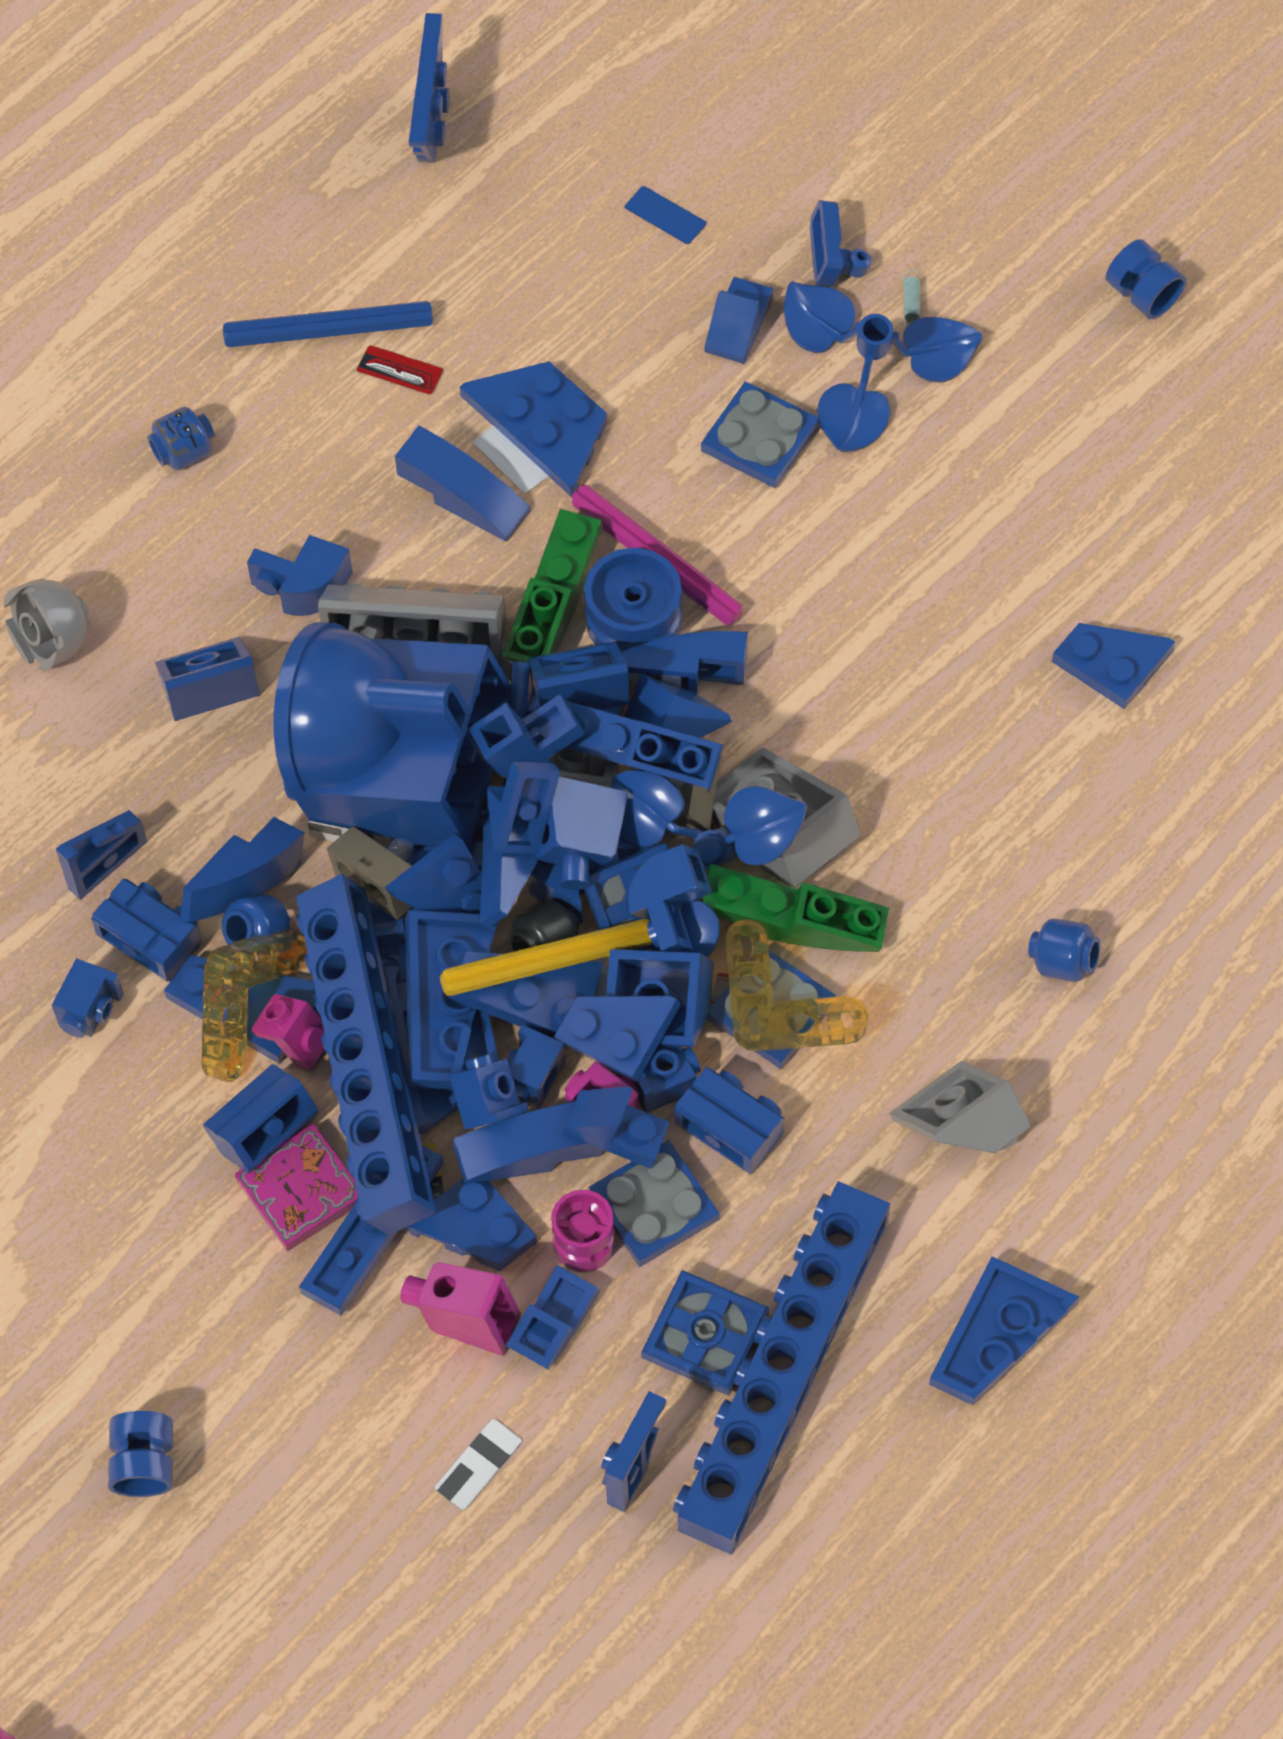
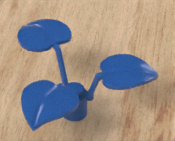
[784,281,982,452]
[610,770,807,958]

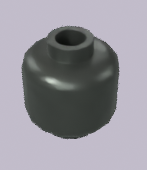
[510,900,579,952]

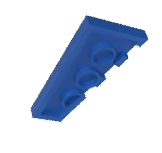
[405,910,498,1089]

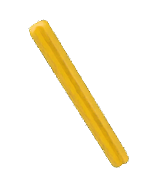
[440,919,652,996]

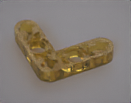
[726,919,869,1051]
[201,930,307,1082]

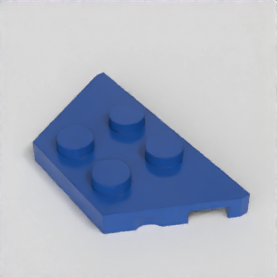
[409,13,450,163]
[459,361,607,497]
[384,966,499,1134]

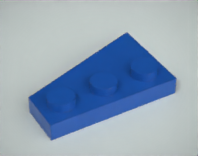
[448,951,603,1040]
[164,955,318,1064]
[929,1256,1079,1405]

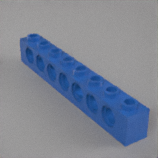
[296,874,436,1235]
[673,1181,890,1555]

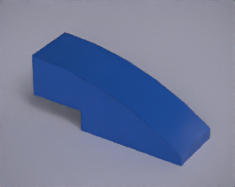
[395,425,530,542]
[621,631,748,694]
[180,817,305,923]
[452,1101,604,1184]

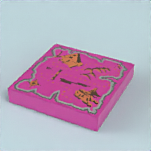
[234,1123,358,1252]

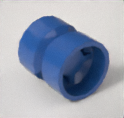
[1106,239,1187,319]
[108,1411,173,1497]

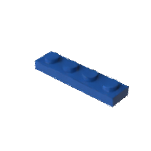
[299,1145,444,1316]

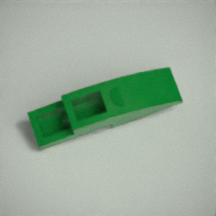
[502,509,602,663]
[699,864,889,952]

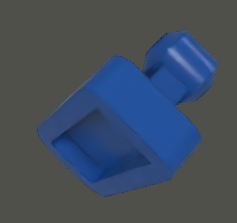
[810,200,872,287]

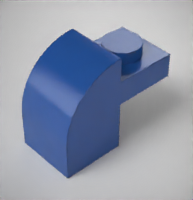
[247,535,353,616]
[469,694,585,778]
[628,844,712,952]

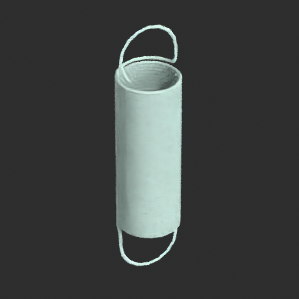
[903,270,920,327]

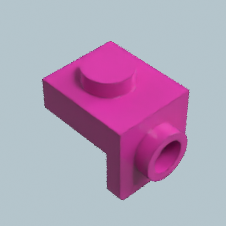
[252,994,324,1071]
[565,1061,640,1110]

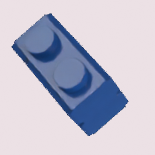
[91,878,202,982]
[203,1064,319,1173]
[674,1067,784,1175]

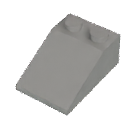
[712,747,861,888]

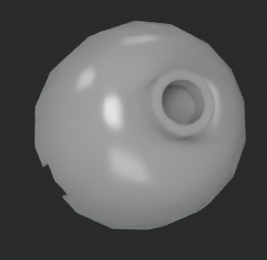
[4,579,88,671]

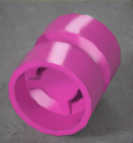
[551,1190,615,1272]

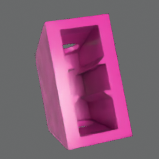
[400,1262,521,1356]

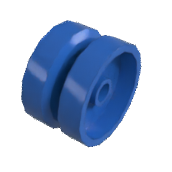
[584,547,682,652]

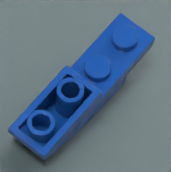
[565,701,724,789]

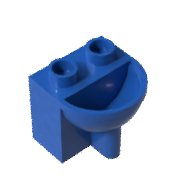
[273,622,511,849]

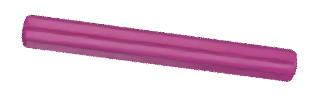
[571,484,743,625]

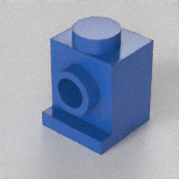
[52,958,124,1038]
[506,1025,566,1109]
[630,1046,701,1113]
[449,1053,529,1130]

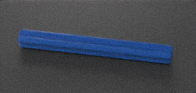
[223,301,433,347]

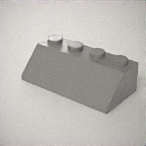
[318,583,506,664]

